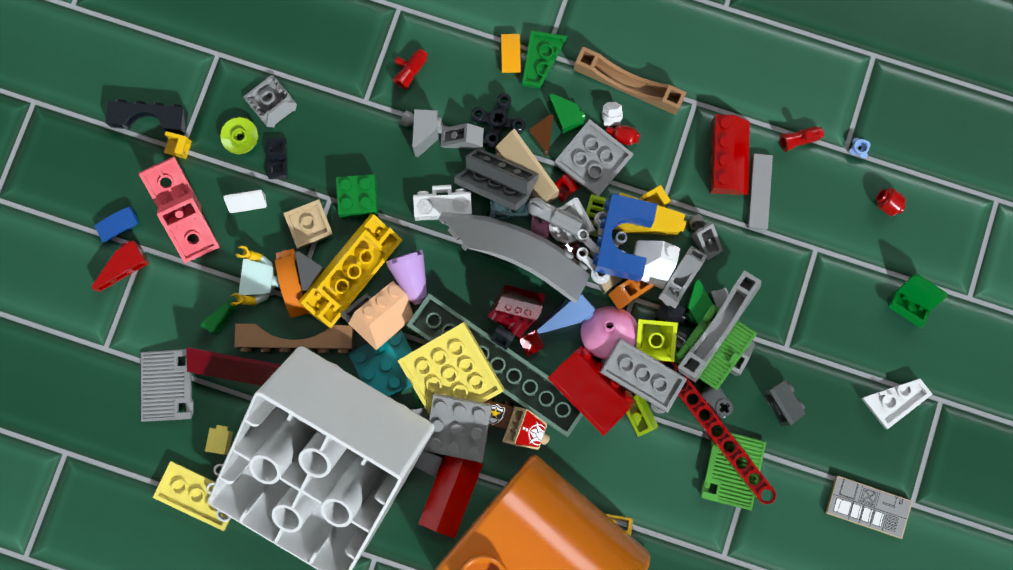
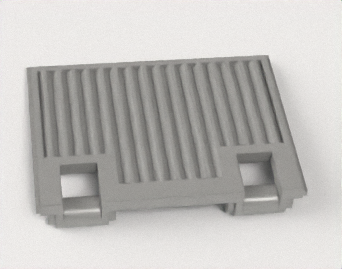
[141,349,194,422]

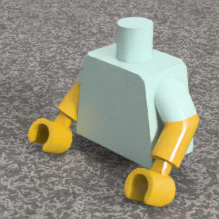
[230,246,280,306]

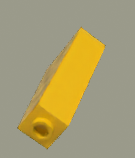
[612,192,687,236]

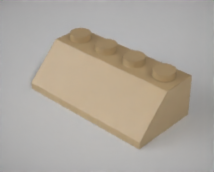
[495,129,559,204]

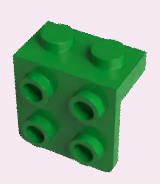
[888,274,948,328]

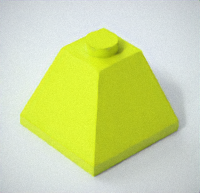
[636,319,678,362]

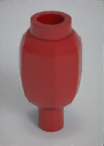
[606,125,641,145]

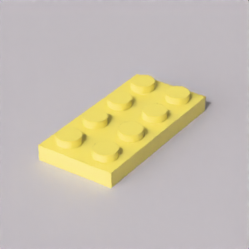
[153,461,230,531]

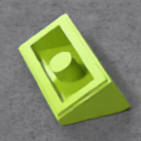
[626,395,658,437]

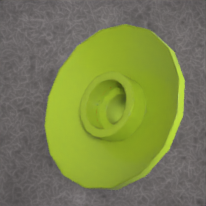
[220,117,258,154]

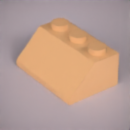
[348,281,414,350]

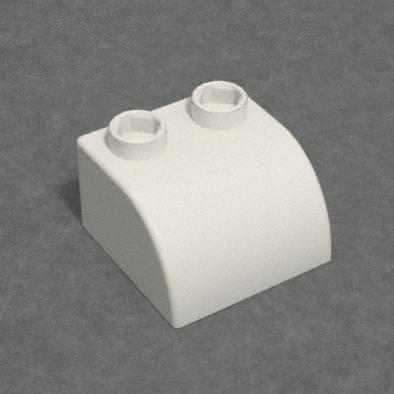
[208,346,434,570]

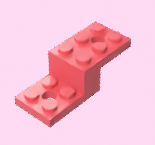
[139,156,220,264]

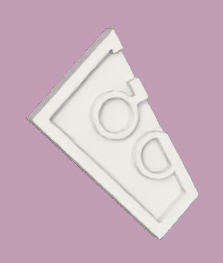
[861,379,932,429]

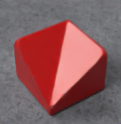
[518,330,545,357]

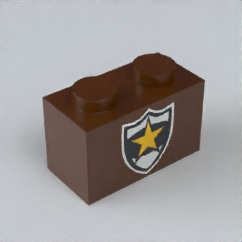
[483,398,514,430]

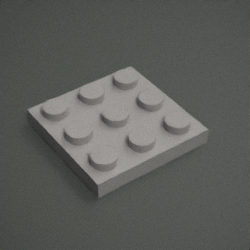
[554,119,634,196]
[425,393,492,463]

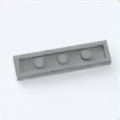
[748,154,773,230]

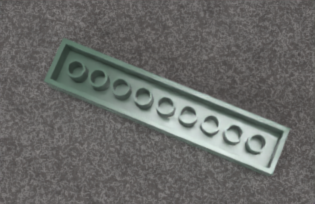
[407,294,583,438]

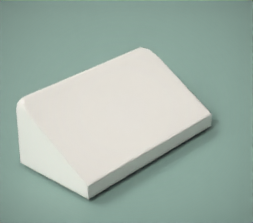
[224,189,267,213]

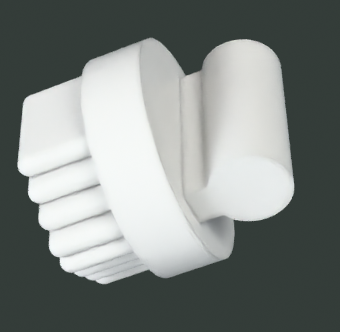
[602,102,623,126]

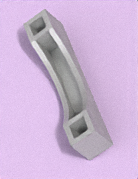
[678,270,761,383]

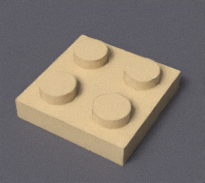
[284,199,333,249]

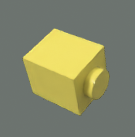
[205,425,233,455]

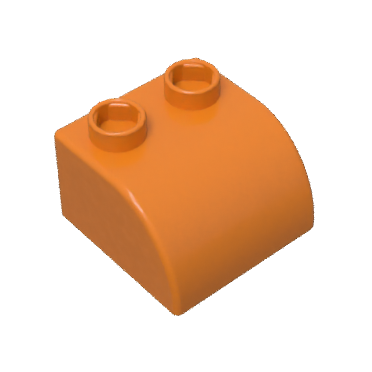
[435,454,650,570]

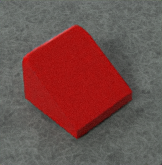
[555,174,579,202]

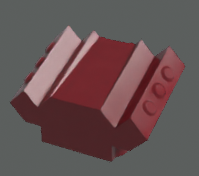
[488,285,545,338]

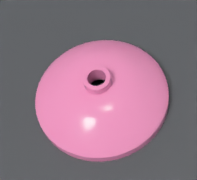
[581,306,638,360]

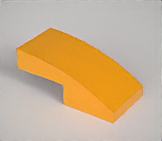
[501,34,521,73]

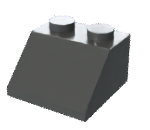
[761,380,806,426]

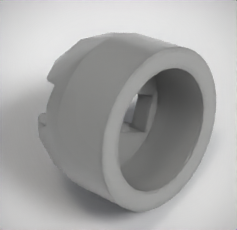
[400,110,414,127]
[689,214,705,230]

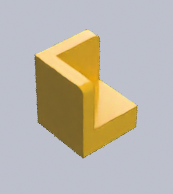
[164,131,192,159]
[640,185,671,207]

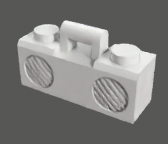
[413,185,472,221]

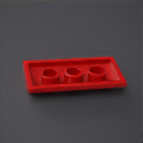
[418,455,483,538]

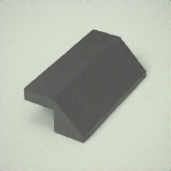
[454,148,539,211]

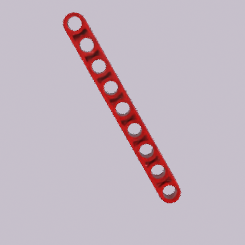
[661,361,776,504]

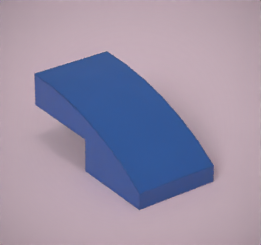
[94,207,139,242]

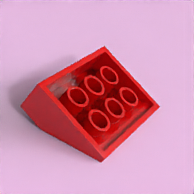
[548,346,636,436]

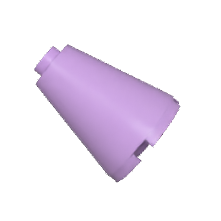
[386,250,427,305]

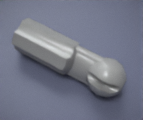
[527,197,584,236]

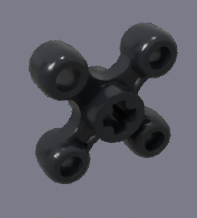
[471,93,526,148]

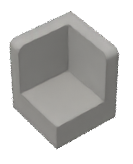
[708,288,729,309]

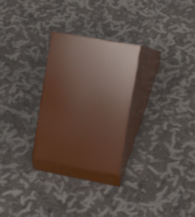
[528,114,554,156]

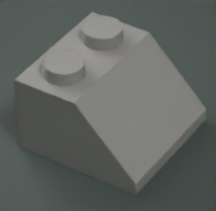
[412,109,443,157]

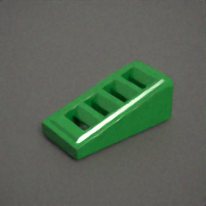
[200,299,238,335]

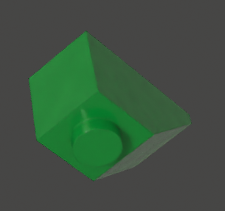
[548,94,586,134]
[685,280,716,326]

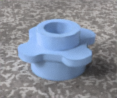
[849,138,871,159]

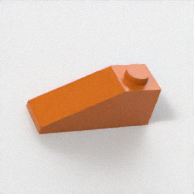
[608,279,654,310]

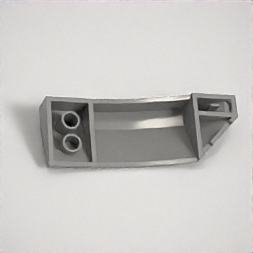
[438,212,590,304]

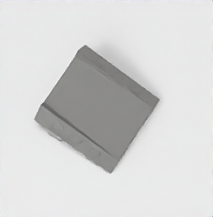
[244,75,297,127]

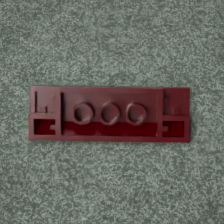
[186,347,281,386]

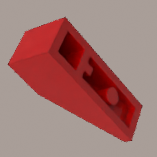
[91,241,150,292]

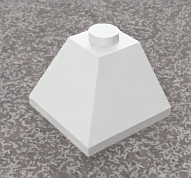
[633,240,680,289]

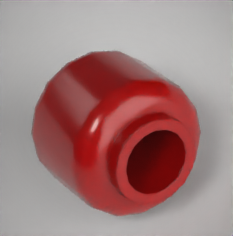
[876,188,906,216]

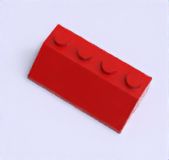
[710,114,750,195]

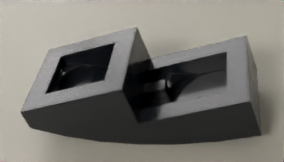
[267,138,288,179]

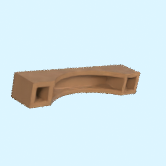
[574,47,687,115]
[234,324,354,354]

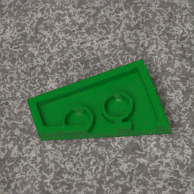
[522,31,568,89]

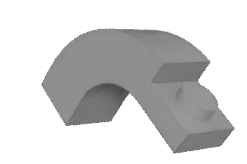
[659,246,707,308]

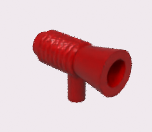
[392,49,428,90]
[779,126,824,152]

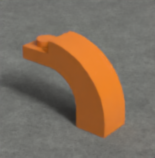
[275,249,309,318]

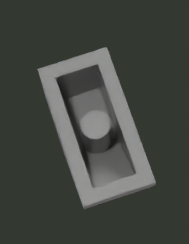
[440,123,484,149]

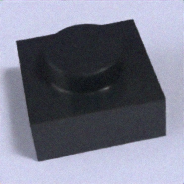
[490,325,515,350]

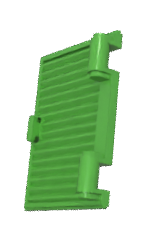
[675,304,758,390]
[700,429,766,511]

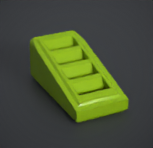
[586,194,609,238]

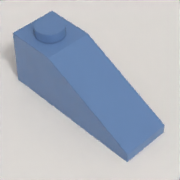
[536,293,595,334]

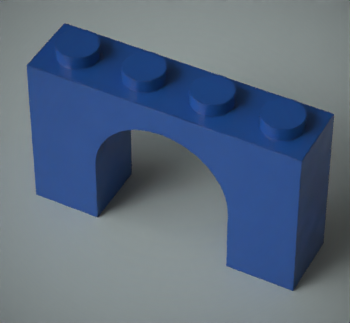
[592,194,657,282]

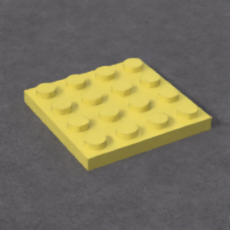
[398,322,505,415]

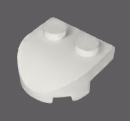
[549,198,595,243]

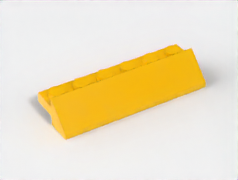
[298,214,402,328]

